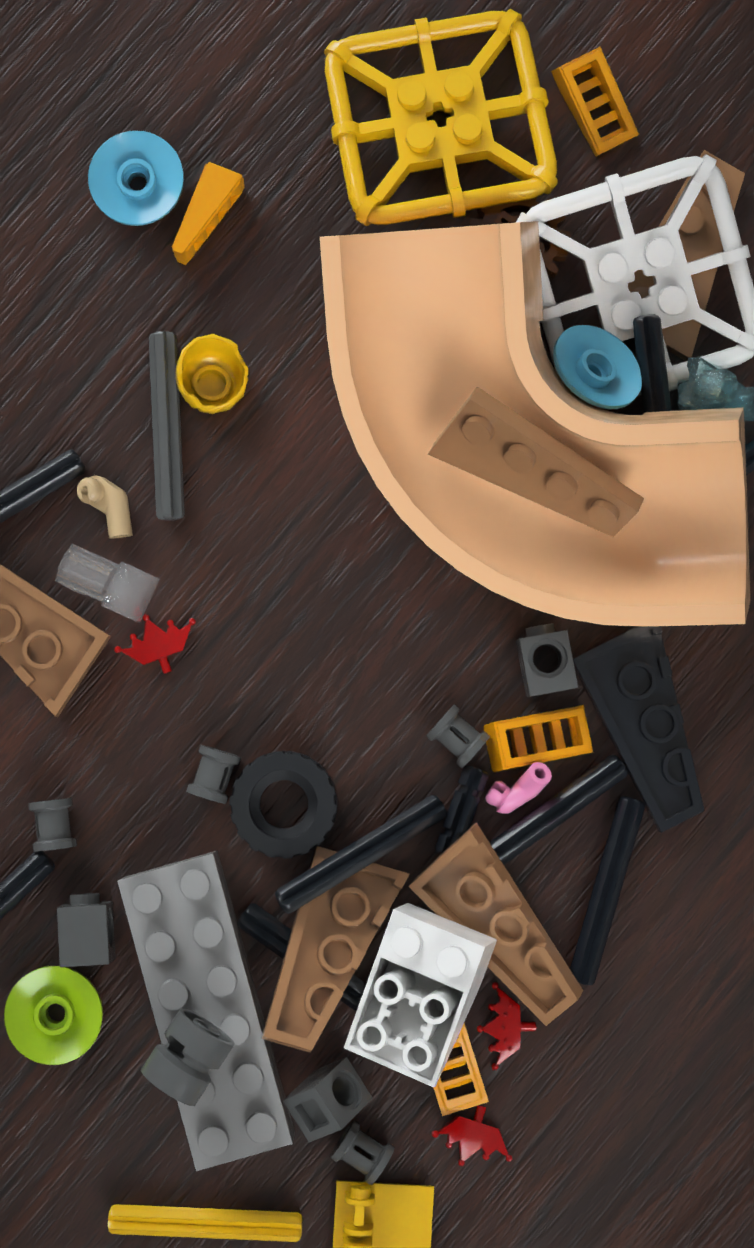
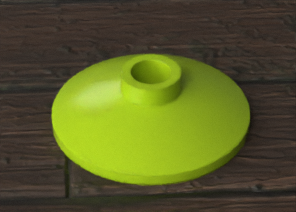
[4,966,103,1065]

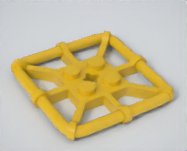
[324,9,558,226]

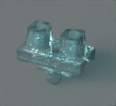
[677,357,754,421]

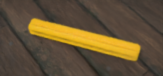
[108,1204,302,1242]

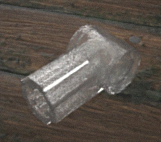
[55,544,160,623]

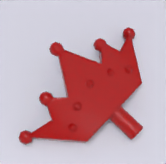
[114,614,196,674]
[477,982,536,1070]
[432,1105,512,1166]

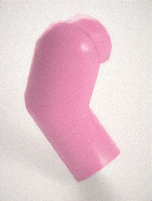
[485,762,552,814]

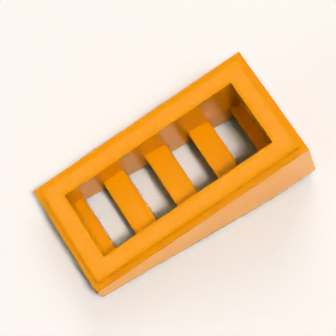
[551,47,639,156]
[172,162,245,265]
[484,705,593,772]
[433,1023,489,1116]

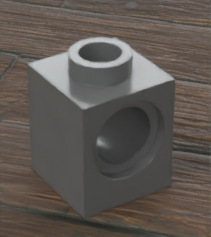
[516,623,578,697]
[57,893,116,967]
[283,1057,373,1142]

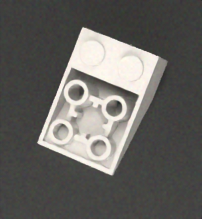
[344,903,497,1087]

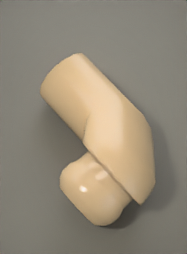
[77,476,133,539]

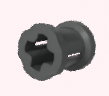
[426,704,490,768]
[186,745,242,804]
[28,798,77,852]
[330,1120,395,1185]

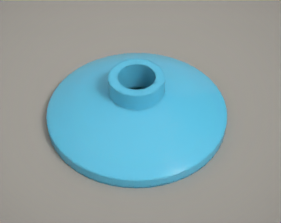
[88,131,184,226]
[553,325,642,409]

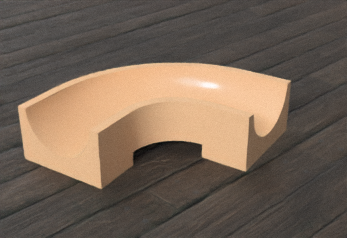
[320,221,750,627]

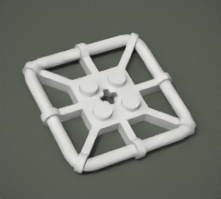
[517,154,754,396]

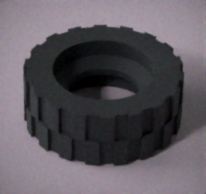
[229,751,338,859]

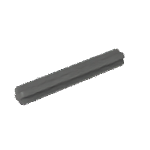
[149,331,185,521]

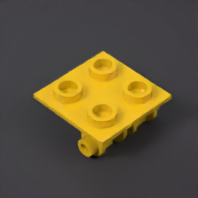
[333,1180,434,1248]

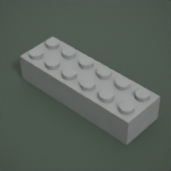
[117,850,295,1171]

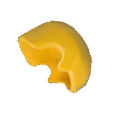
[175,334,249,414]

